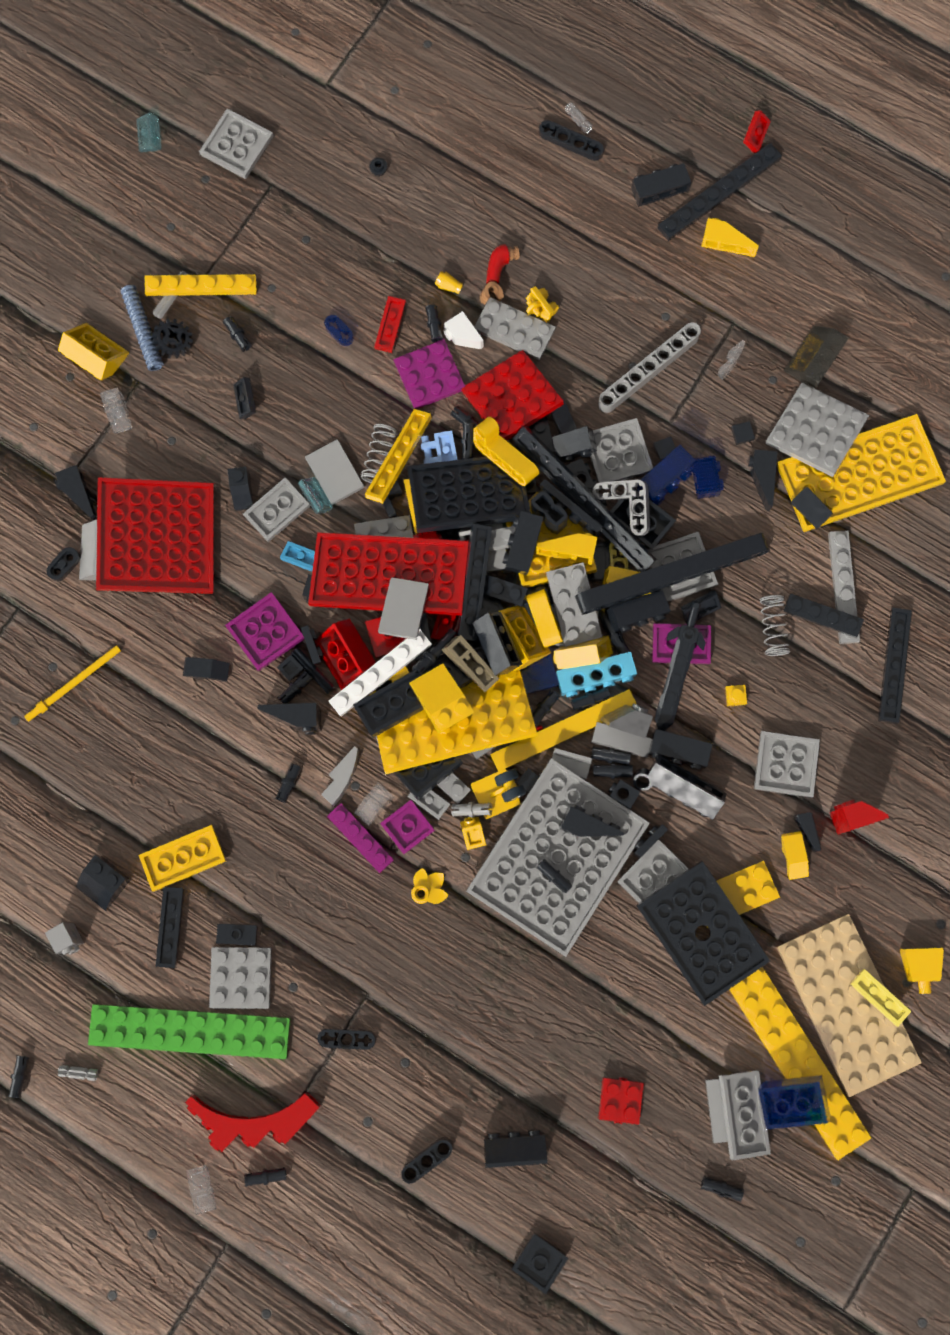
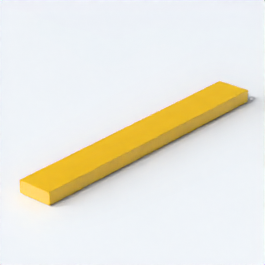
[490,689,637,772]

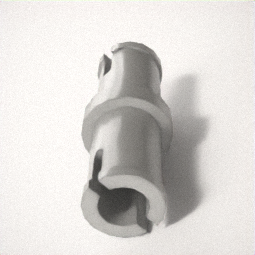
[451,802,492,818]

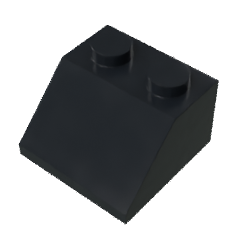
[76,855,131,911]

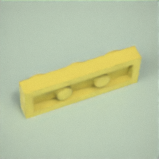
[850,969,911,1027]

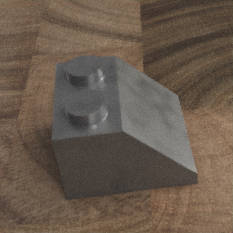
[601,703,653,738]

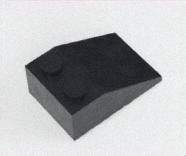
[258,703,321,735]

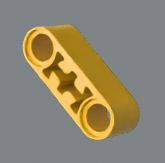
[526,589,563,648]

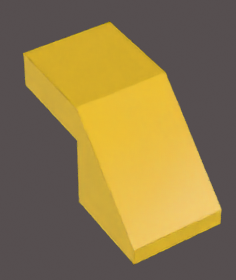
[781,831,809,880]

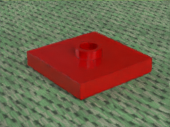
[365,617,407,659]

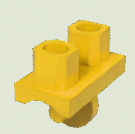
[526,286,559,323]

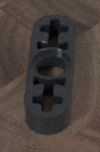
[317,1029,376,1050]

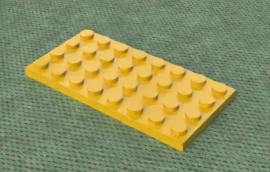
[776,414,946,532]
[377,670,537,774]

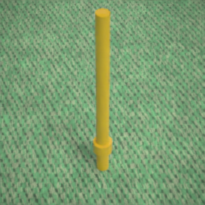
[24,645,121,722]

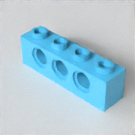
[556,652,637,698]

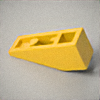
[701,218,759,257]
[535,533,597,565]

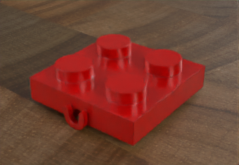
[598,1077,644,1125]

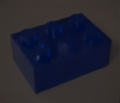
[636,445,696,506]
[758,1075,831,1130]

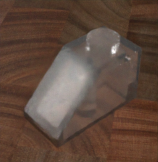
[100,387,132,434]
[354,783,394,827]

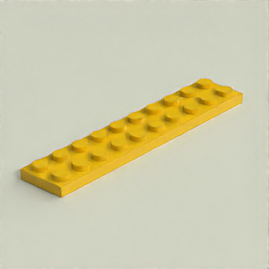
[729,967,871,1160]

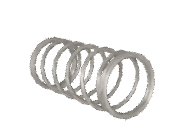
[361,424,397,483]
[760,595,790,656]

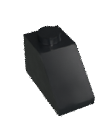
[228,466,253,511]

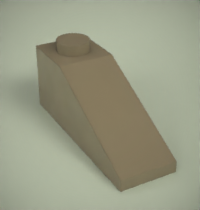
[442,635,499,692]

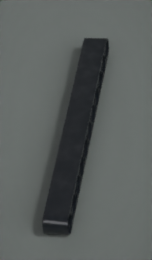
[575,533,770,615]

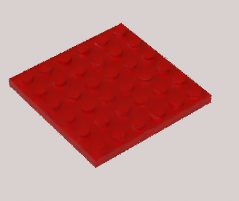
[96,477,213,594]

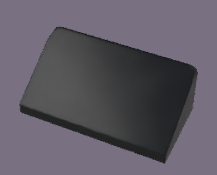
[550,399,577,435]
[790,487,833,529]

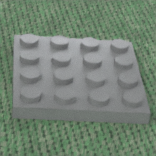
[766,383,869,477]

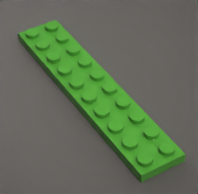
[88,1004,291,1059]

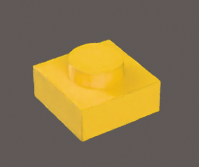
[725,685,747,706]

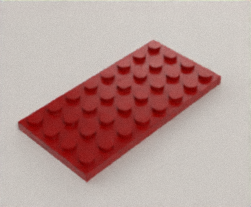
[308,532,469,616]

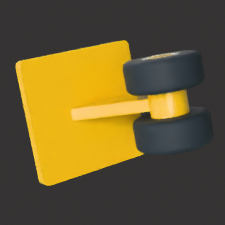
[471,769,526,819]

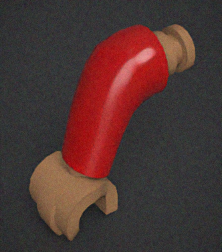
[480,244,520,305]

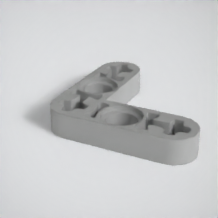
[593,480,650,536]

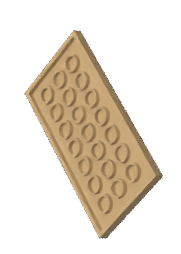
[776,914,922,1097]

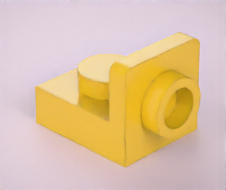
[460,817,486,850]

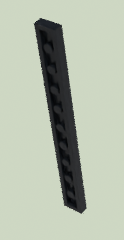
[512,426,657,572]

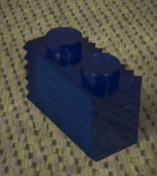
[691,455,724,499]

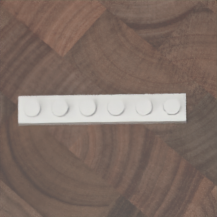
[329,629,432,717]

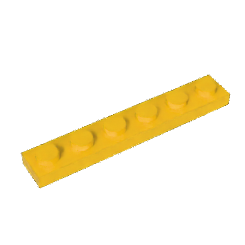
[145,274,257,296]
[365,409,432,503]

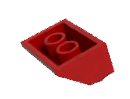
[315,618,376,690]
[829,799,889,835]

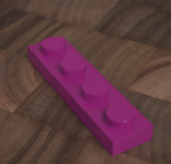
[327,803,394,873]

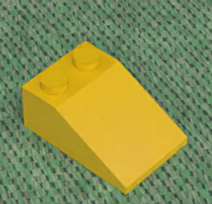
[409,664,474,734]

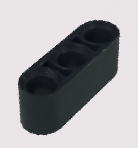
[401,1137,453,1184]

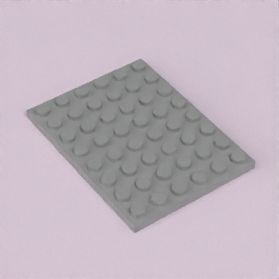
[466,758,649,957]

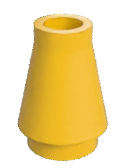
[435,271,463,294]

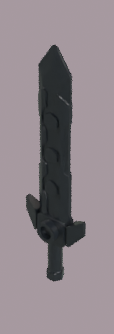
[655,602,706,731]

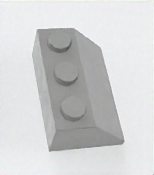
[79,520,97,580]

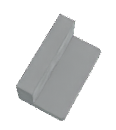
[552,748,592,780]

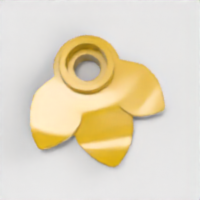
[411,868,448,904]

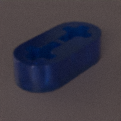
[324,315,354,346]

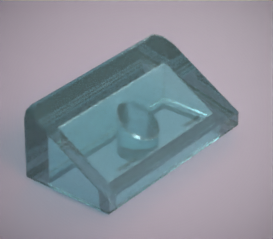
[136,113,161,153]

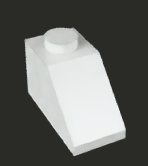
[444,311,484,349]

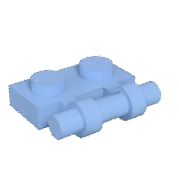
[421,430,457,464]

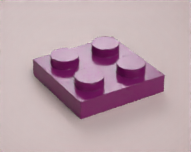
[380,800,435,855]

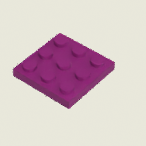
[393,339,465,409]
[225,592,304,671]

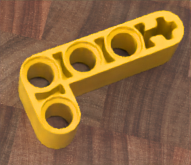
[474,417,539,486]

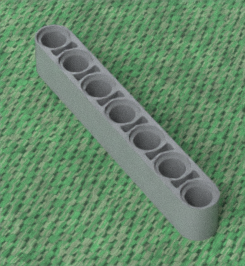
[598,322,701,413]

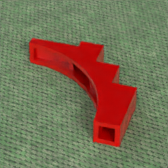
[185,1091,322,1152]

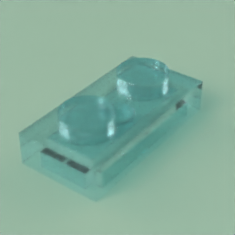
[298,477,333,515]

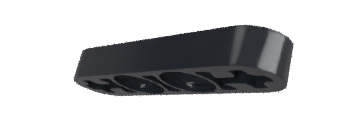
[539,120,604,161]

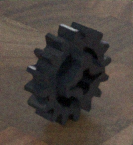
[152,318,193,359]

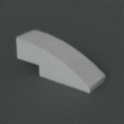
[591,722,652,758]
[321,746,359,807]

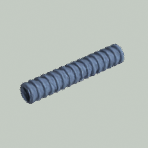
[120,285,164,371]

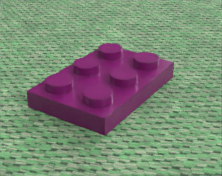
[652,624,711,664]

